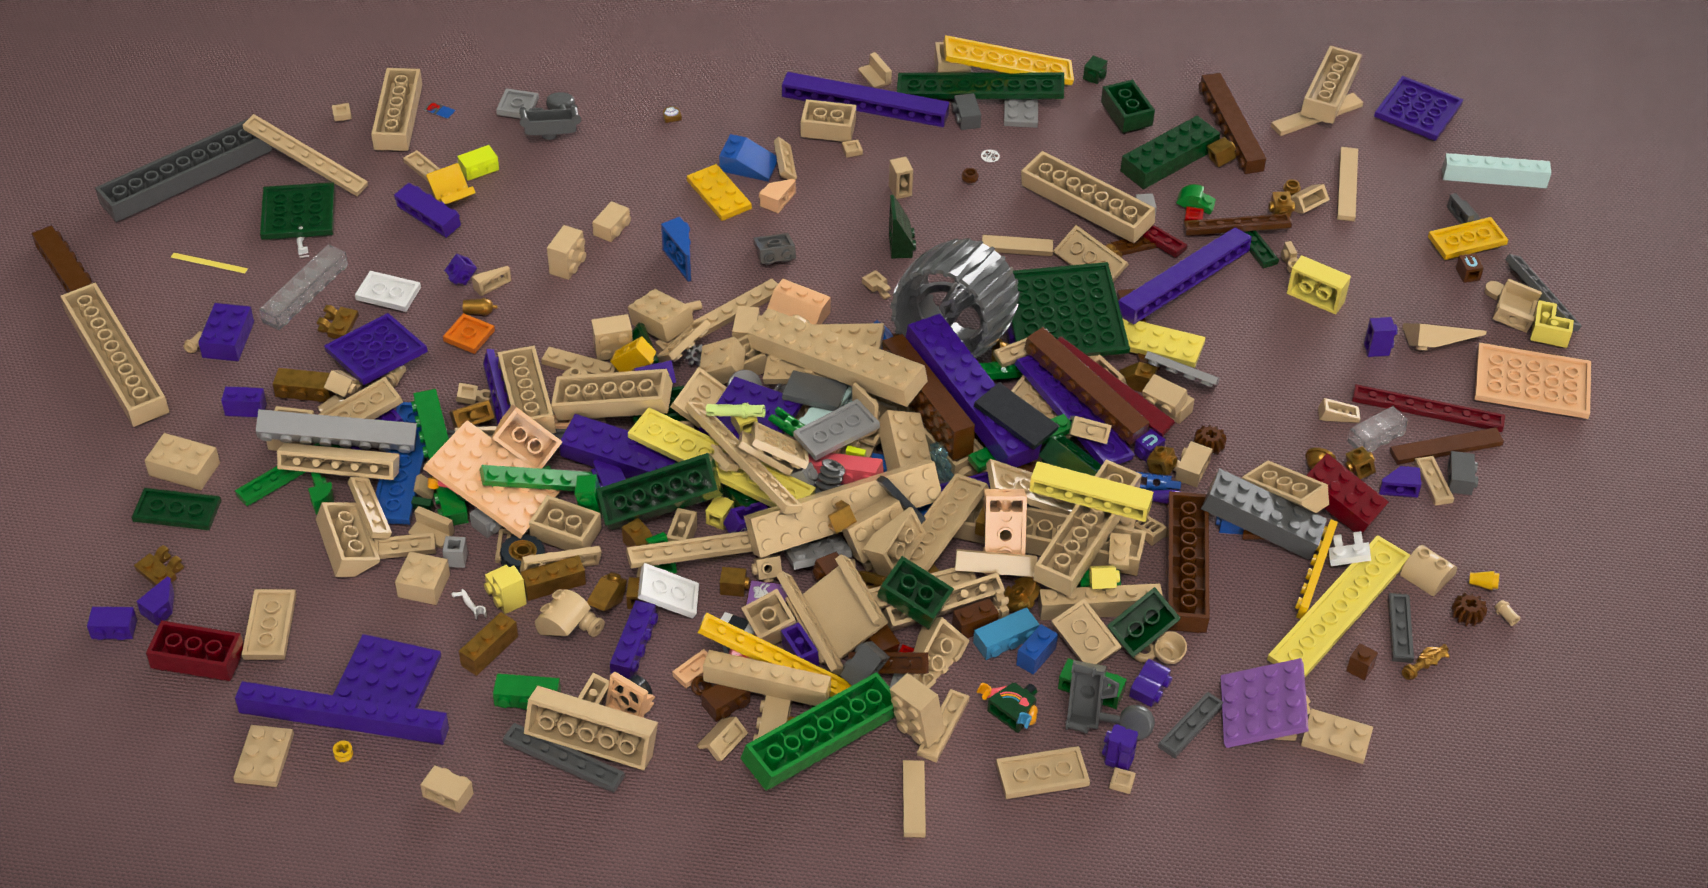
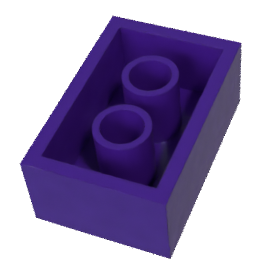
[198,303,254,361]

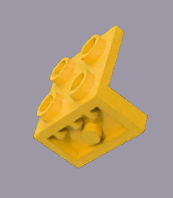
[426,163,476,205]

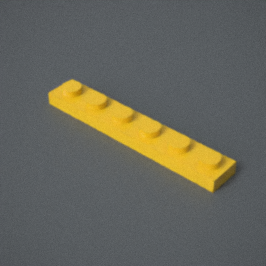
[1295,519,1338,619]

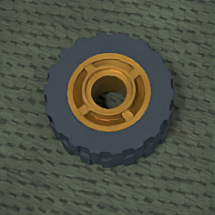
[500,534,545,575]

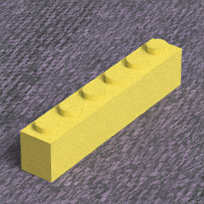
[1029,461,1154,522]

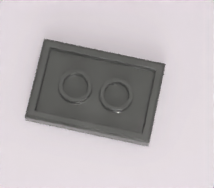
[782,370,848,411]

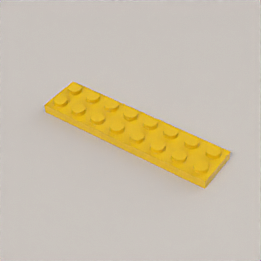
[943,35,1074,86]

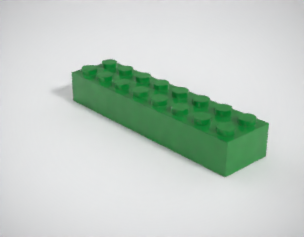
[740,672,896,791]

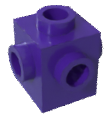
[444,254,477,285]

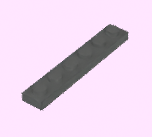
[1505,254,1582,331]
[503,723,625,793]

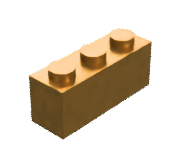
[272,368,334,402]
[520,555,586,601]
[459,612,518,676]

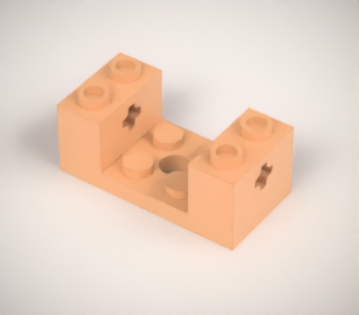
[983,489,1027,575]

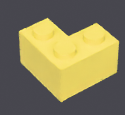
[1530,300,1574,348]
[484,565,527,614]

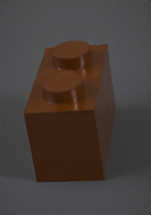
[952,598,999,638]
[701,684,751,722]

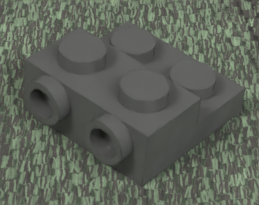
[753,233,796,265]

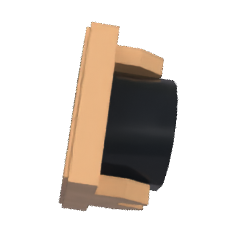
[605,672,655,718]

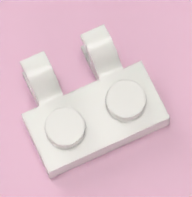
[1329,531,1371,566]

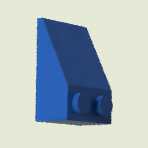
[719,134,778,182]
[661,217,691,282]

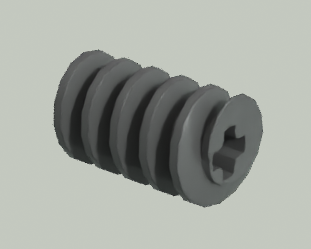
[814,459,845,494]

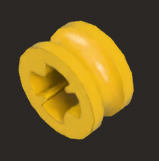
[333,740,353,762]

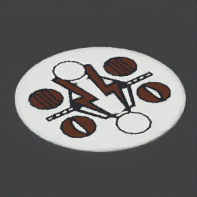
[981,150,1000,162]

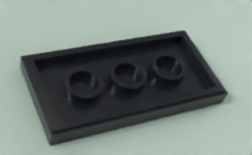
[974,382,1059,450]

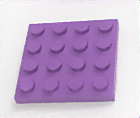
[1221,658,1309,748]

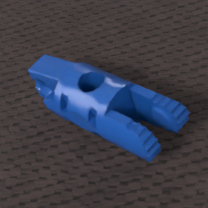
[1135,471,1181,491]

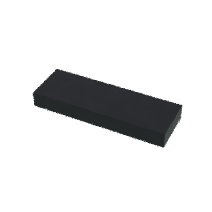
[876,476,926,524]

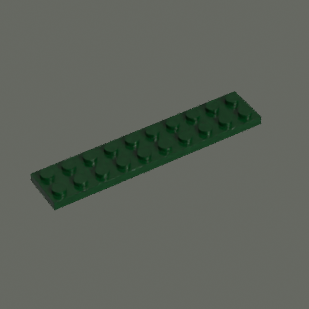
[897,72,1064,99]

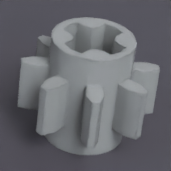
[683,344,702,366]

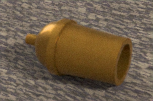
[463,298,498,316]

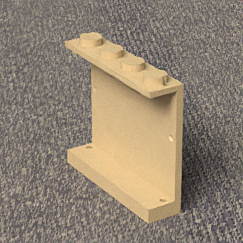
[785,554,889,665]

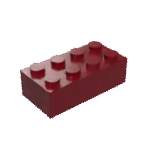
[1306,453,1389,534]
[146,620,244,681]

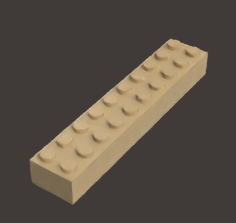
[60,282,170,427]
[747,308,928,407]
[744,459,942,557]
[954,497,1147,576]

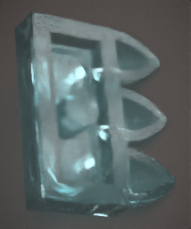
[929,442,954,483]

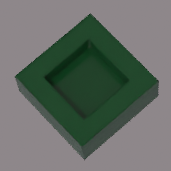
[411,496,436,512]

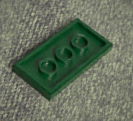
[131,488,222,531]

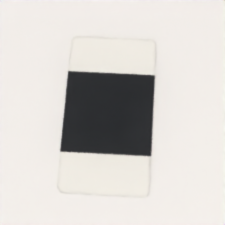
[721,612,753,634]

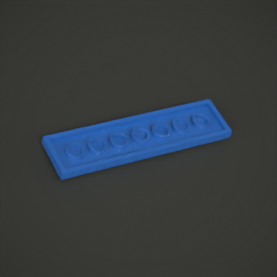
[375,402,425,525]

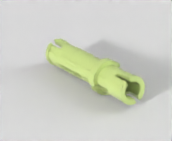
[706,403,765,418]

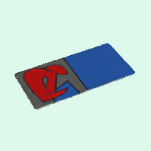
[423,101,456,119]

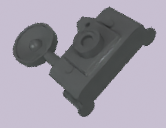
[519,92,581,140]
[1065,661,1155,740]

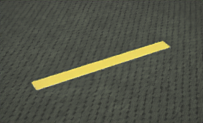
[171,253,248,273]

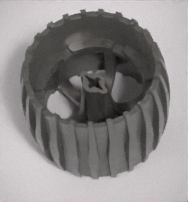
[890,238,1020,358]

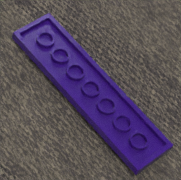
[1015,355,1135,465]

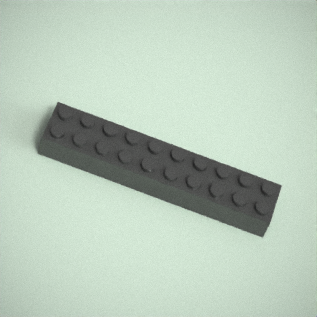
[95,118,272,222]

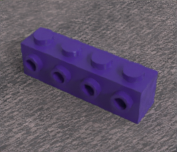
[394,183,461,238]
[610,600,658,679]

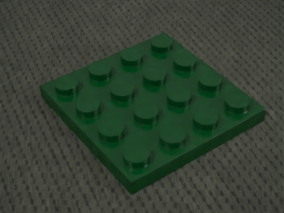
[260,182,335,240]

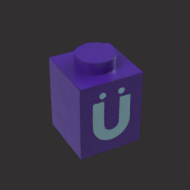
[1134,429,1166,463]

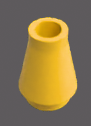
[1469,571,1499,591]

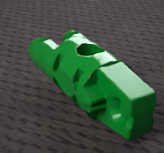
[768,407,805,439]

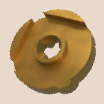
[1004,576,1041,612]

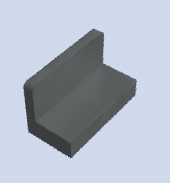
[1447,193,1481,224]

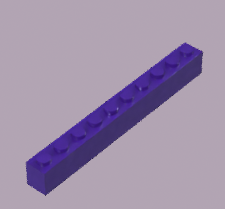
[782,72,949,127]
[1118,228,1252,325]
[235,681,449,745]

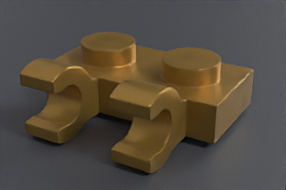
[316,305,358,339]
[134,545,184,586]

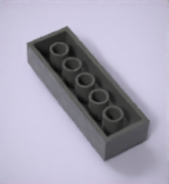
[1201,468,1327,560]

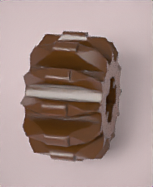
[1193,424,1227,455]
[1451,592,1487,627]

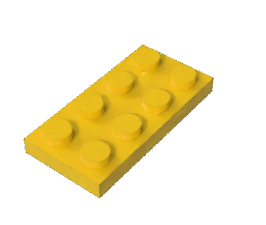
[687,164,752,221]
[1428,217,1508,260]

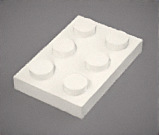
[355,271,421,312]
[638,563,699,619]

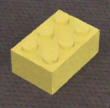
[1287,255,1351,315]

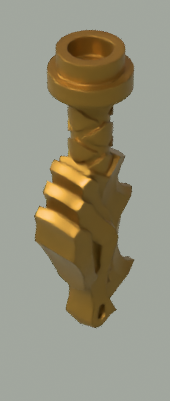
[1402,644,1450,680]

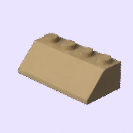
[1242,461,1329,513]
[316,502,380,577]

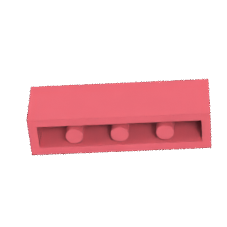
[808,453,884,485]

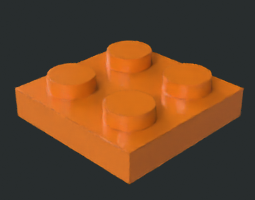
[443,313,495,354]

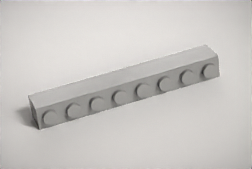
[256,409,417,453]

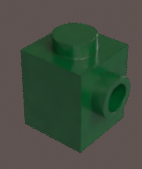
[1083,55,1108,84]

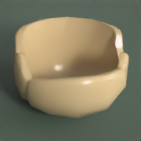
[1153,631,1187,665]

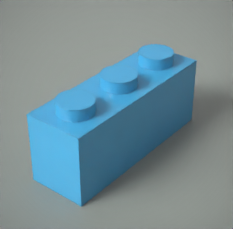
[973,607,1040,660]

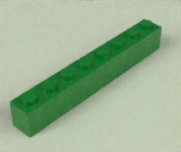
[411,389,469,526]

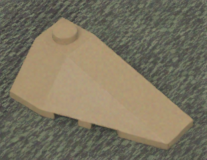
[1403,323,1486,351]
[910,617,970,689]

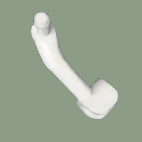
[296,226,309,258]
[452,589,487,620]

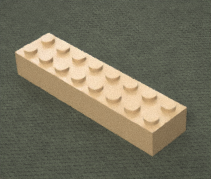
[1021,151,1155,243]
[1034,460,1142,596]

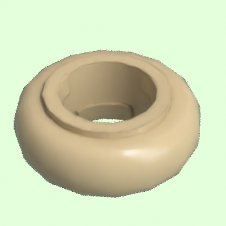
[1133,643,1156,663]

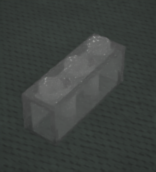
[1347,406,1408,452]

